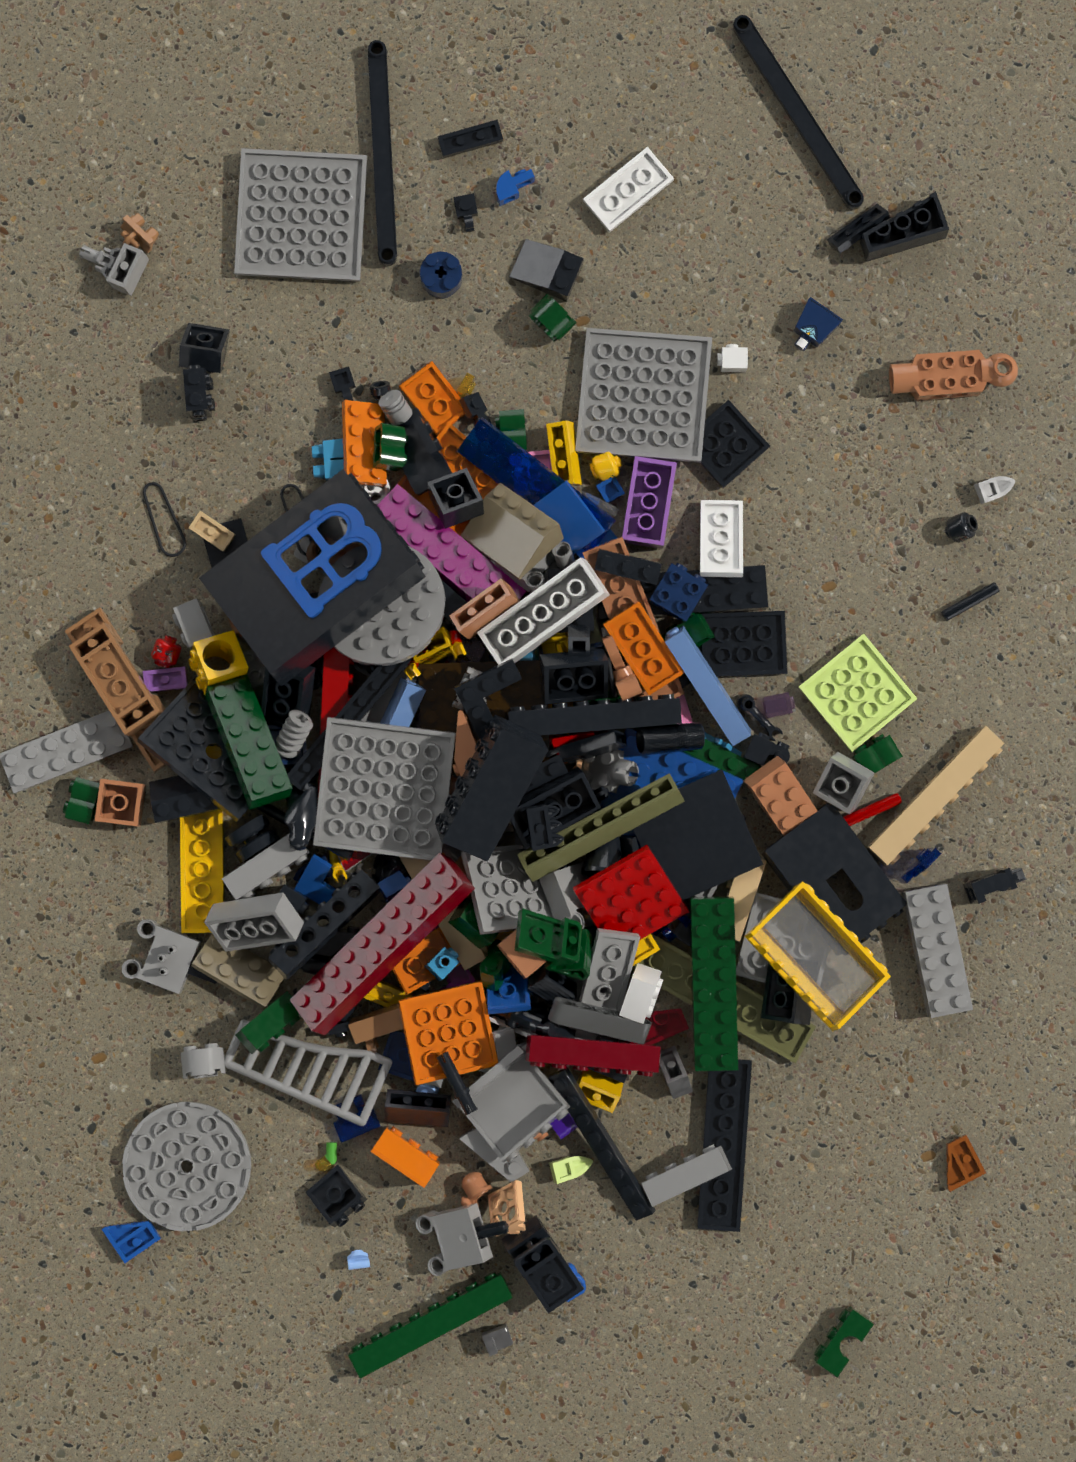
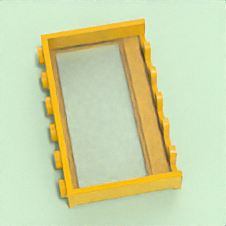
[744,882,891,1032]

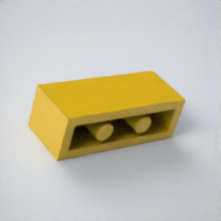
[546,421,582,487]

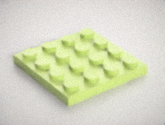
[798,634,917,752]

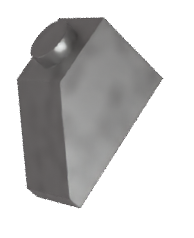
[659,1046,693,1099]

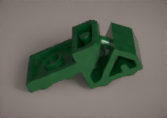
[514,908,593,981]

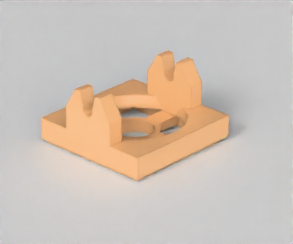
[488,1180,526,1236]

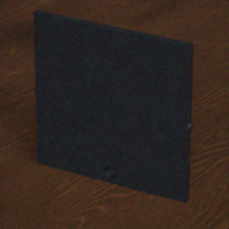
[633,769,764,901]

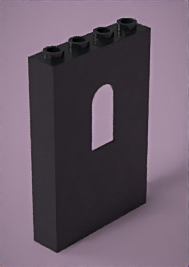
[761,803,907,956]

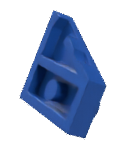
[102,1220,161,1263]

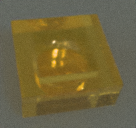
[457,373,476,397]

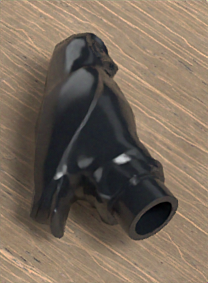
[284,783,318,851]

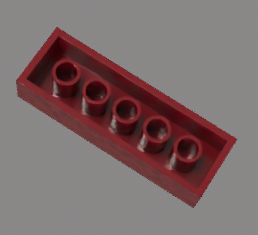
[525,1034,661,1076]

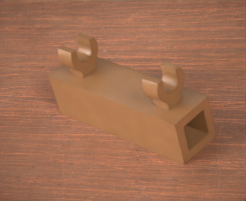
[348,1003,403,1052]

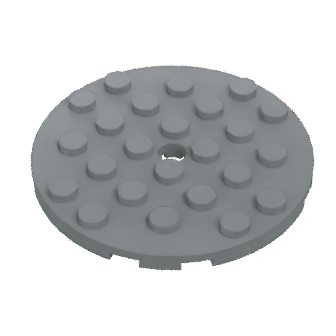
[318,545,446,666]
[122,1101,251,1231]

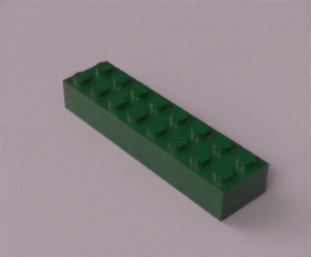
[690,896,738,1071]

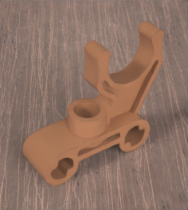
[602,635,643,701]

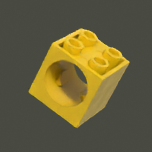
[188,630,249,695]

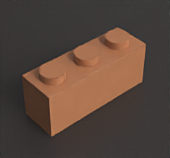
[449,578,520,640]

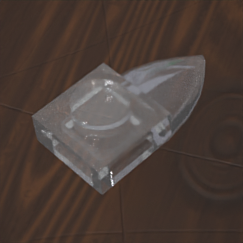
[581,491,620,520]

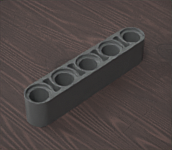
[548,997,652,1044]

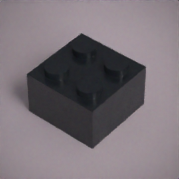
[427,468,484,529]

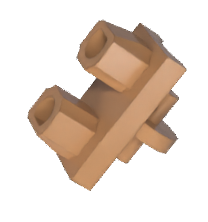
[121,213,159,254]

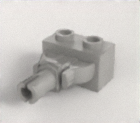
[79,243,149,296]

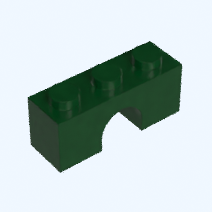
[814,1306,874,1378]

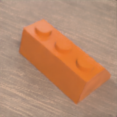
[371,1126,440,1188]

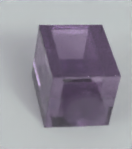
[762,692,795,719]

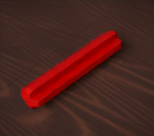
[843,793,902,826]

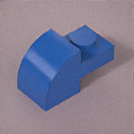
[496,169,535,206]

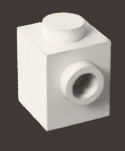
[717,344,748,372]

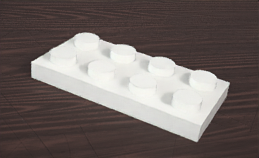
[583,147,674,233]
[700,500,743,577]

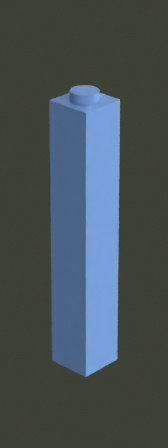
[665,626,751,746]
[380,677,426,727]

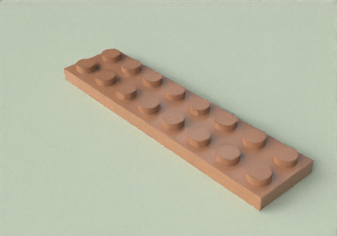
[582,536,684,700]

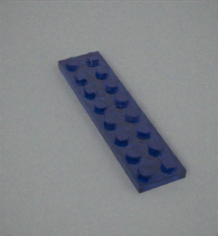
[457,417,616,551]

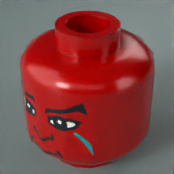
[151,635,182,668]

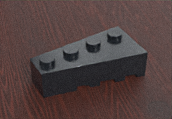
[860,191,949,262]

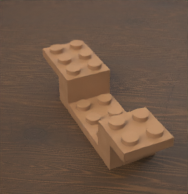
[65,607,166,772]

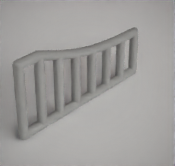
[224,1019,392,1126]

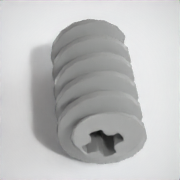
[275,710,313,758]

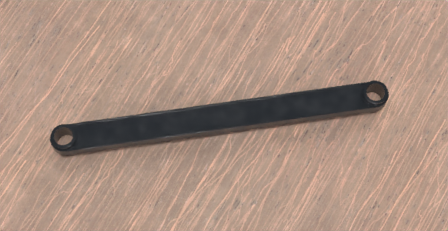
[733,15,864,210]
[368,40,397,266]

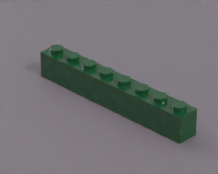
[348,1271,513,1379]

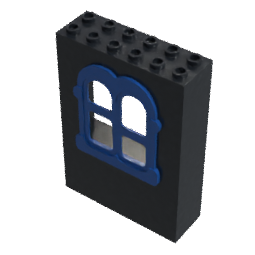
[199,469,426,686]

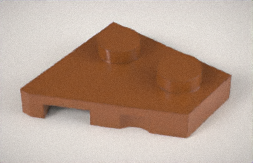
[946,1134,986,1192]

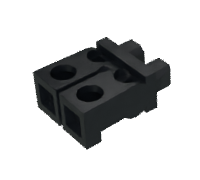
[963,868,1026,904]

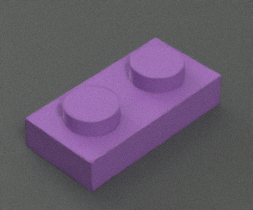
[143,667,188,692]

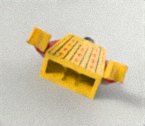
[404,627,466,681]

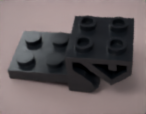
[501,1214,584,1314]

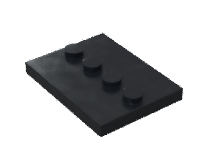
[700,611,788,677]

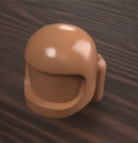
[461,1172,493,1211]

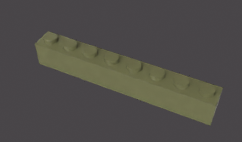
[517,773,685,882]

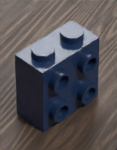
[649,563,708,623]

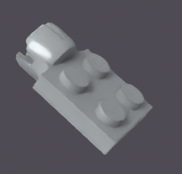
[581,750,639,793]

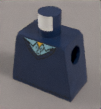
[794,297,843,351]

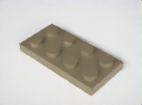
[191,934,285,1010]

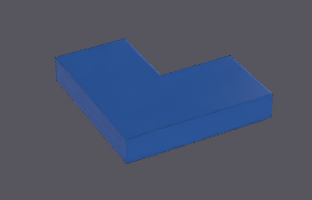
[295,854,336,904]

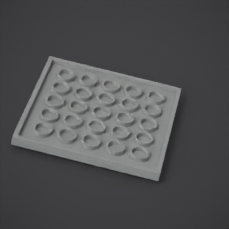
[234,148,367,282]
[575,328,712,463]
[313,717,456,860]

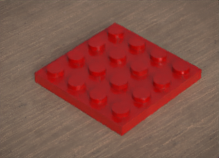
[573,845,689,940]

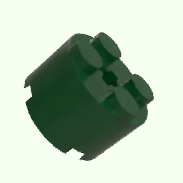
[529,293,577,342]

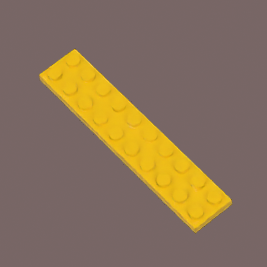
[180,745,224,933]

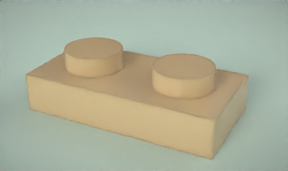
[188,511,236,552]

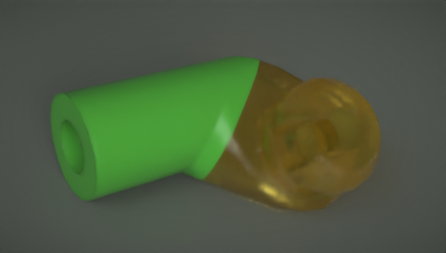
[315,1142,337,1171]

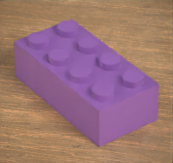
[622,456,677,549]

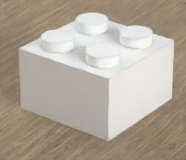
[619,963,663,1024]

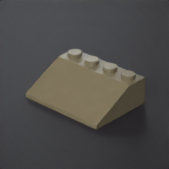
[461,483,564,580]

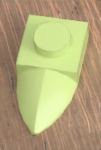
[549,1156,593,1184]

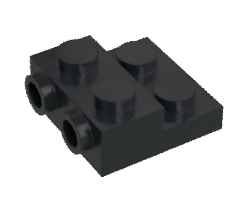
[305,1164,367,1227]

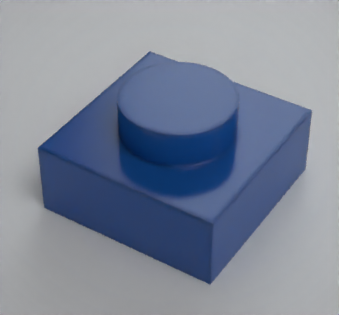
[596,477,625,505]

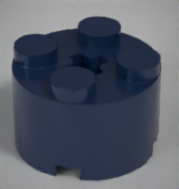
[420,251,462,299]

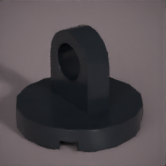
[372,854,411,885]

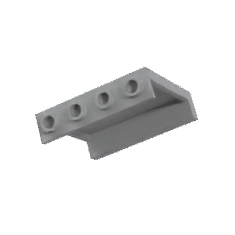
[453,1046,570,1163]

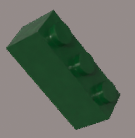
[235,991,301,1054]

